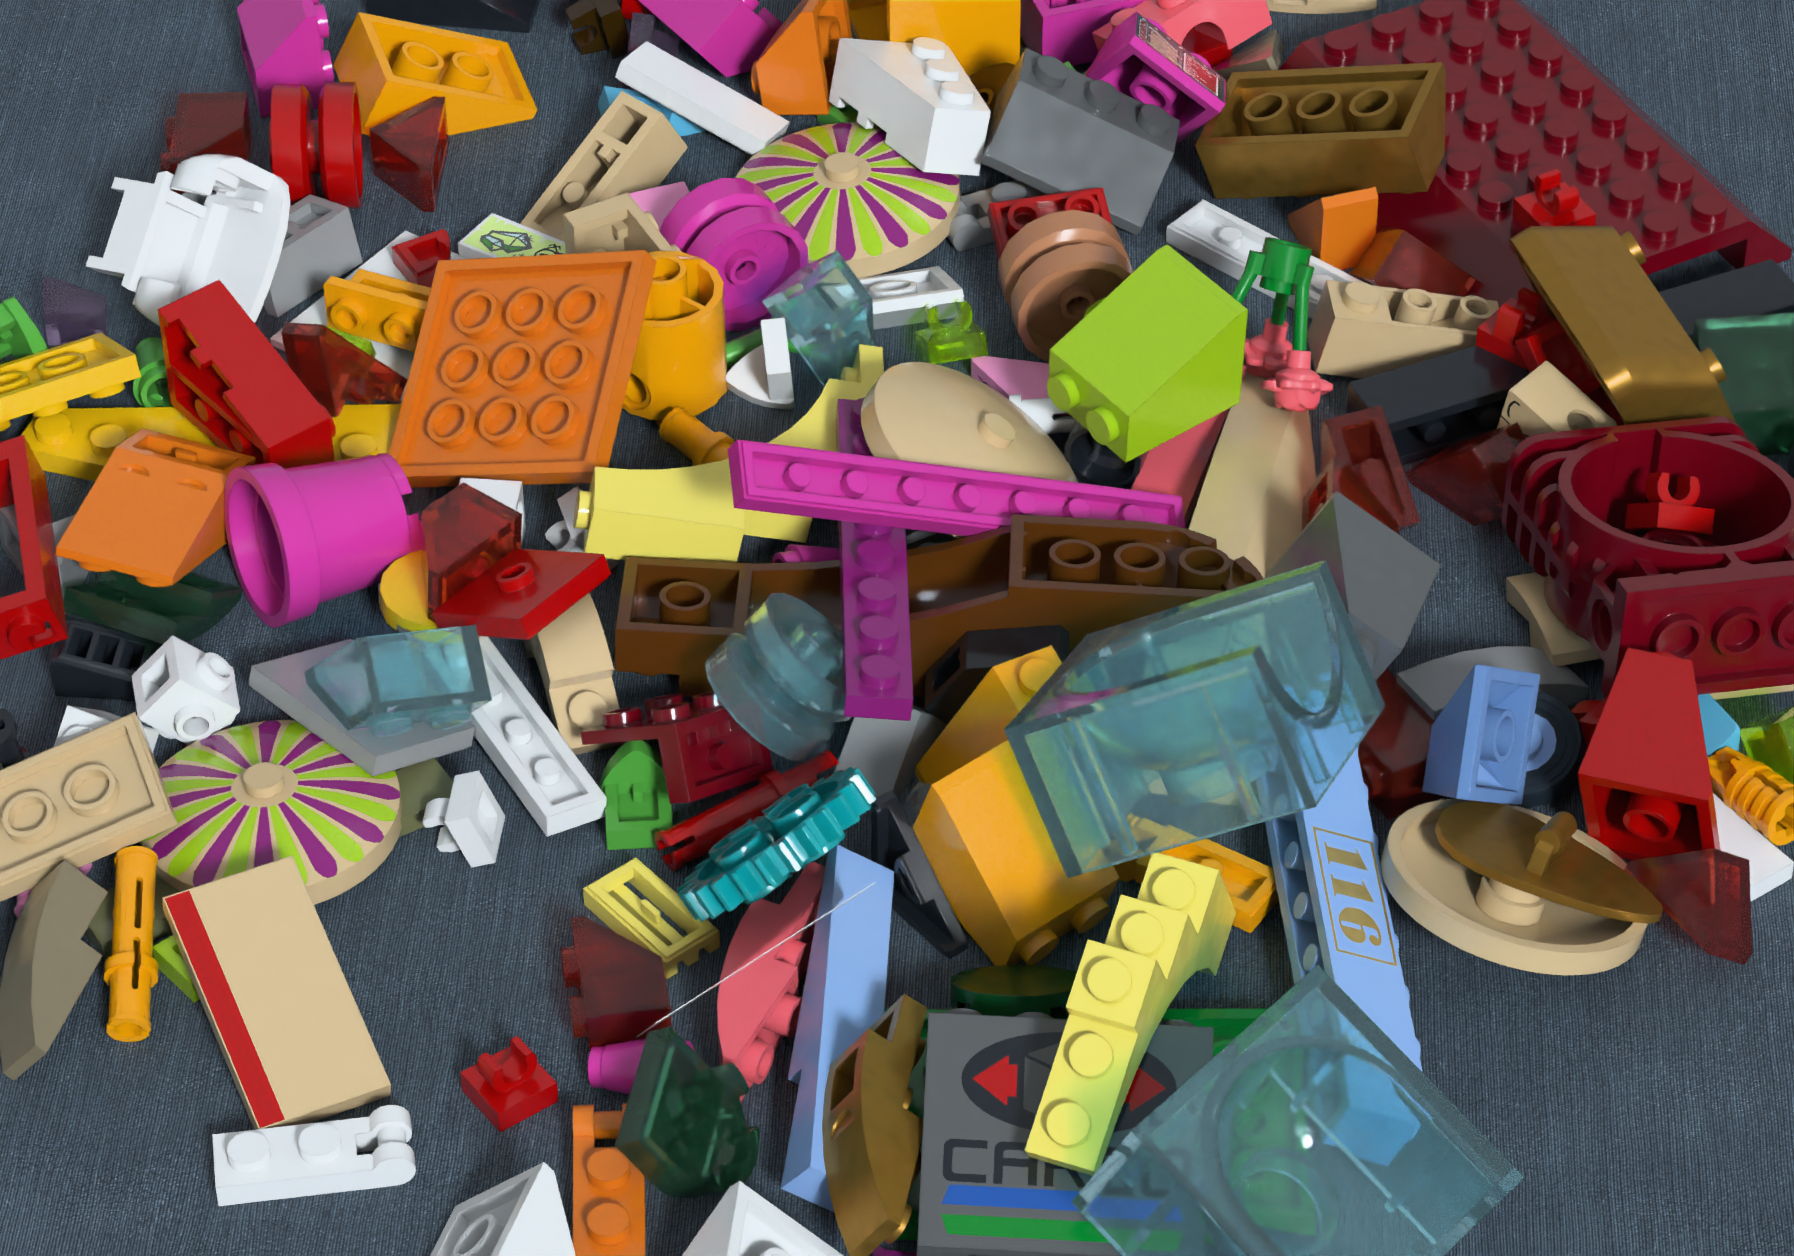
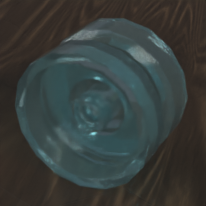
[705,593,851,761]

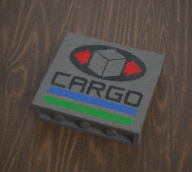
[916,1008,1214,1256]

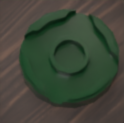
[951,965,1077,1017]

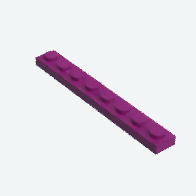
[836,397,913,721]

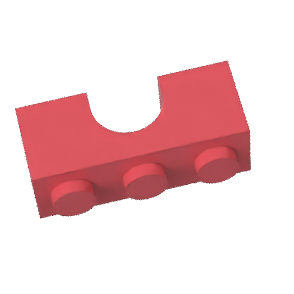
[1092,0,1273,53]

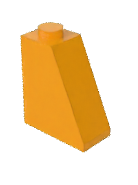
[914,645,1082,794]

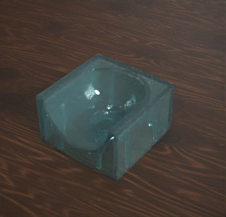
[1004,560,1385,879]
[1071,965,1525,1256]

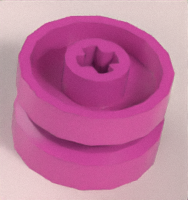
[659,178,808,331]

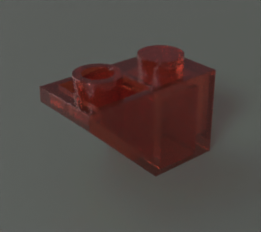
[160,92,252,195]
[560,916,672,1054]

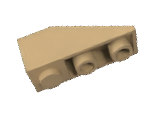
[1307,280,1499,378]

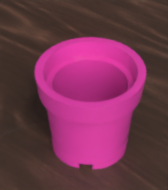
[224,453,422,628]

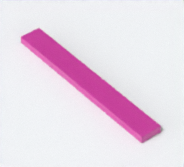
[727,439,1186,536]

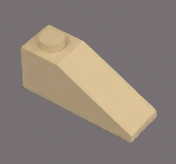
[520,91,688,242]

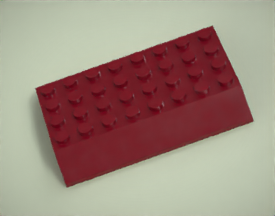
[1279,0,1792,308]

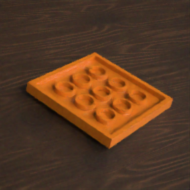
[389,250,657,488]

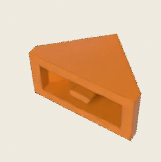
[1287,187,1378,270]

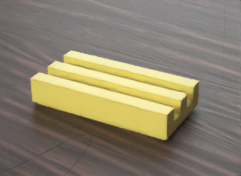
[583,857,720,979]

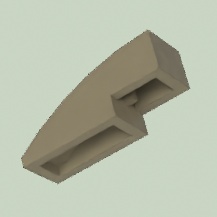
[0,860,108,1081]

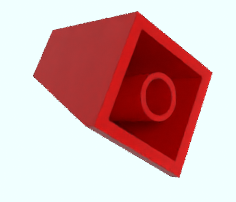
[1578,648,1723,879]

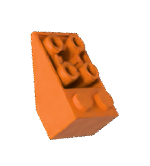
[55,428,256,587]

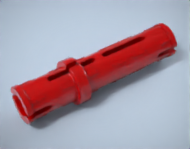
[654,750,843,871]

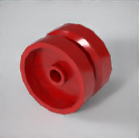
[269,82,363,209]

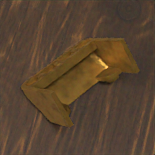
[1509,226,1735,425]

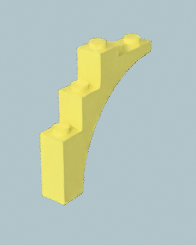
[1025,851,1236,1177]

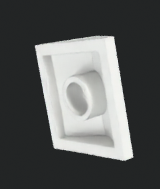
[825,266,964,335]

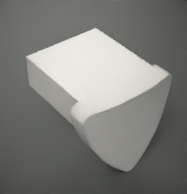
[726,317,795,409]

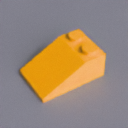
[333,12,538,143]

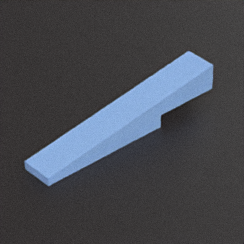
[781,844,894,1212]

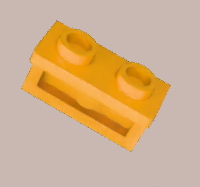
[323,269,431,352]

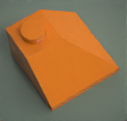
[751,0,852,115]

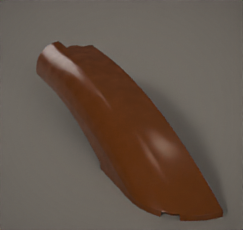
[615,514,1271,701]

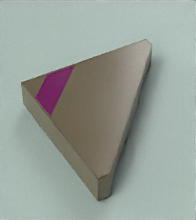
[1212,30,1284,83]

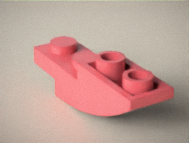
[717,862,826,1107]

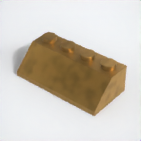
[1195,62,1446,199]

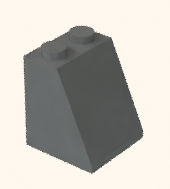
[1266,490,1441,710]

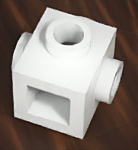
[132,635,240,745]

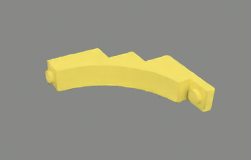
[573,344,884,563]

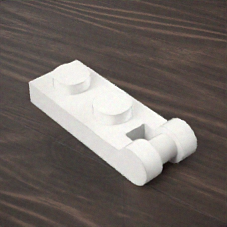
[212,1105,416,1206]

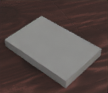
[248,638,475,777]

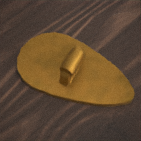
[1435,801,1663,924]

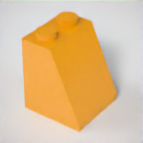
[913,724,1119,966]

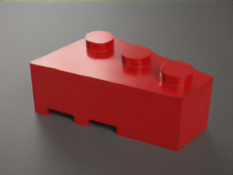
[158,280,336,469]

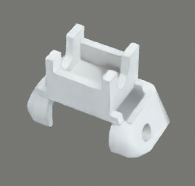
[86,154,290,326]

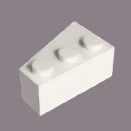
[829,37,991,176]

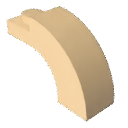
[523,593,625,755]

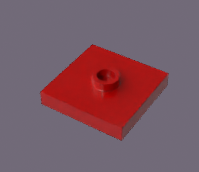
[431,549,612,640]

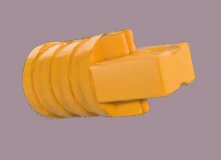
[1707,746,1794,845]

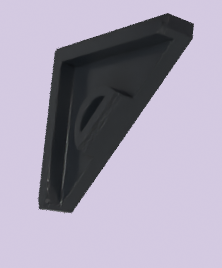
[871,790,968,959]

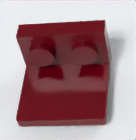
[580,689,773,804]

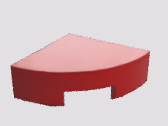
[392,229,451,288]

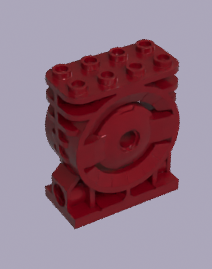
[1501,416,1794,698]

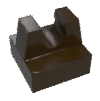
[565,0,634,59]

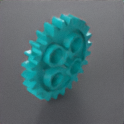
[677,767,876,922]

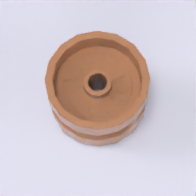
[998,210,1134,362]

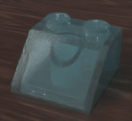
[304,625,492,737]

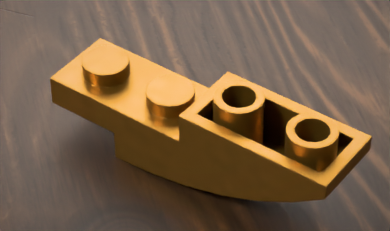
[822,994,927,1256]

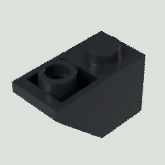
[925,625,1071,725]

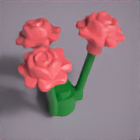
[1231,237,1333,412]

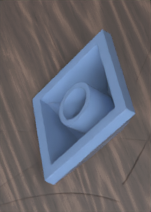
[1422,664,1540,805]

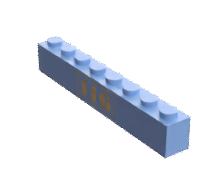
[1248,687,1432,1157]

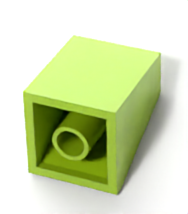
[1047,244,1248,462]

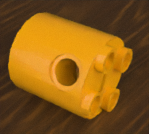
[622,251,728,427]

